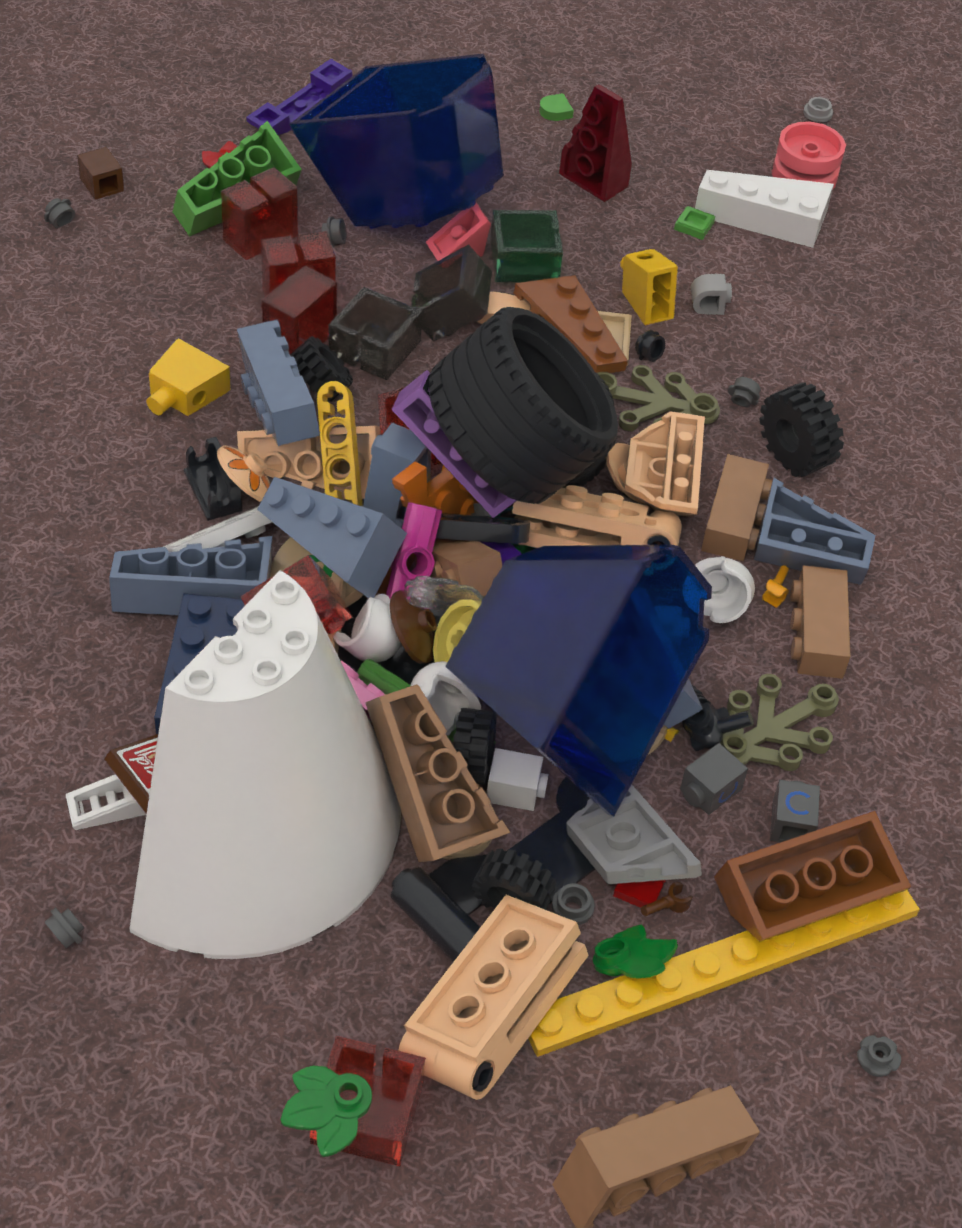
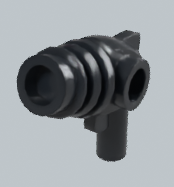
[682,685,754,751]

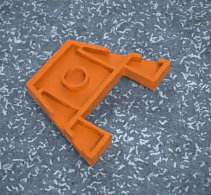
[392,461,479,515]

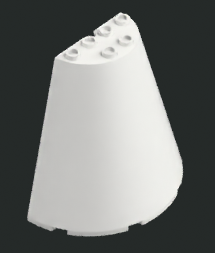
[130,570,401,959]

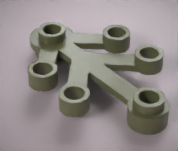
[597,365,720,431]
[720,674,839,771]

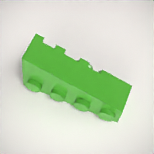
[172,121,302,237]

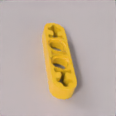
[317,381,363,506]

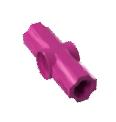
[386,502,442,603]

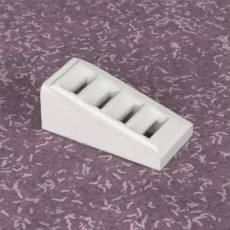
[66,774,147,830]

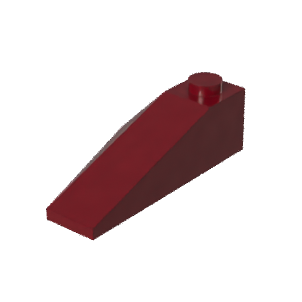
[559,84,632,202]

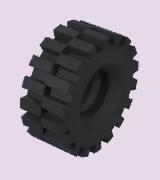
[759,382,844,477]

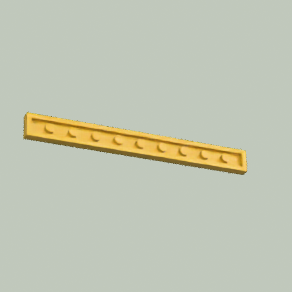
[528,890,920,1057]

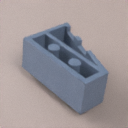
[363,423,431,529]
[754,478,876,585]

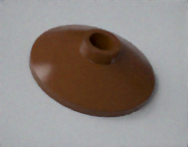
[390,590,437,664]

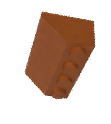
[714,811,911,942]

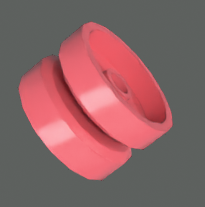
[772,122,846,189]

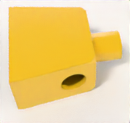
[620,249,678,325]
[146,338,231,416]

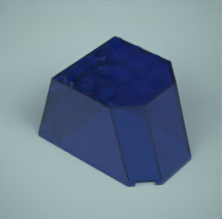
[289,53,504,229]
[445,545,712,817]

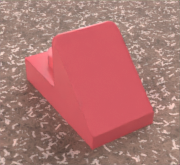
[426,200,491,267]

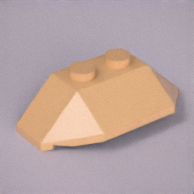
[624,411,705,517]

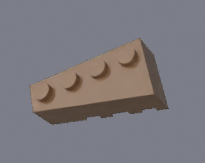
[365,684,510,862]
[552,1085,760,1228]

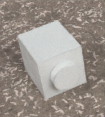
[487,748,549,811]

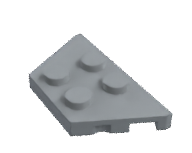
[566,771,702,884]

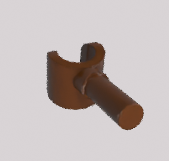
[641,882,693,916]

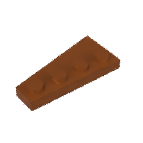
[513,275,628,373]

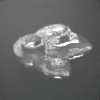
[404,576,483,612]

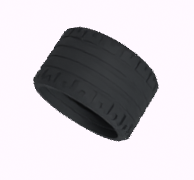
[429,307,618,504]

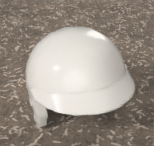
[683,556,755,623]
[333,594,401,663]
[410,661,481,735]

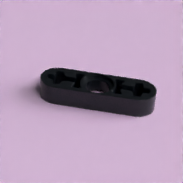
[436,513,530,544]

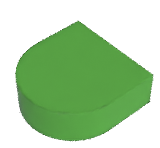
[539,93,574,121]

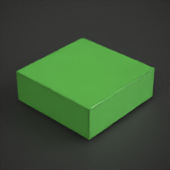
[674,206,716,240]

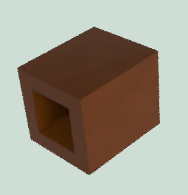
[77,146,124,200]

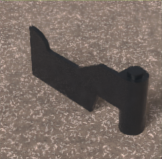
[391,769,601,962]

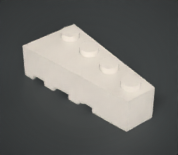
[695,170,834,248]

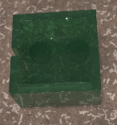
[490,210,563,282]

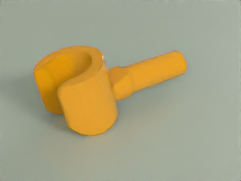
[762,565,789,608]

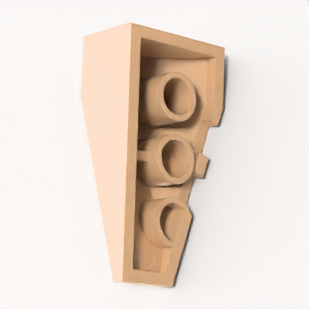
[237,426,386,500]

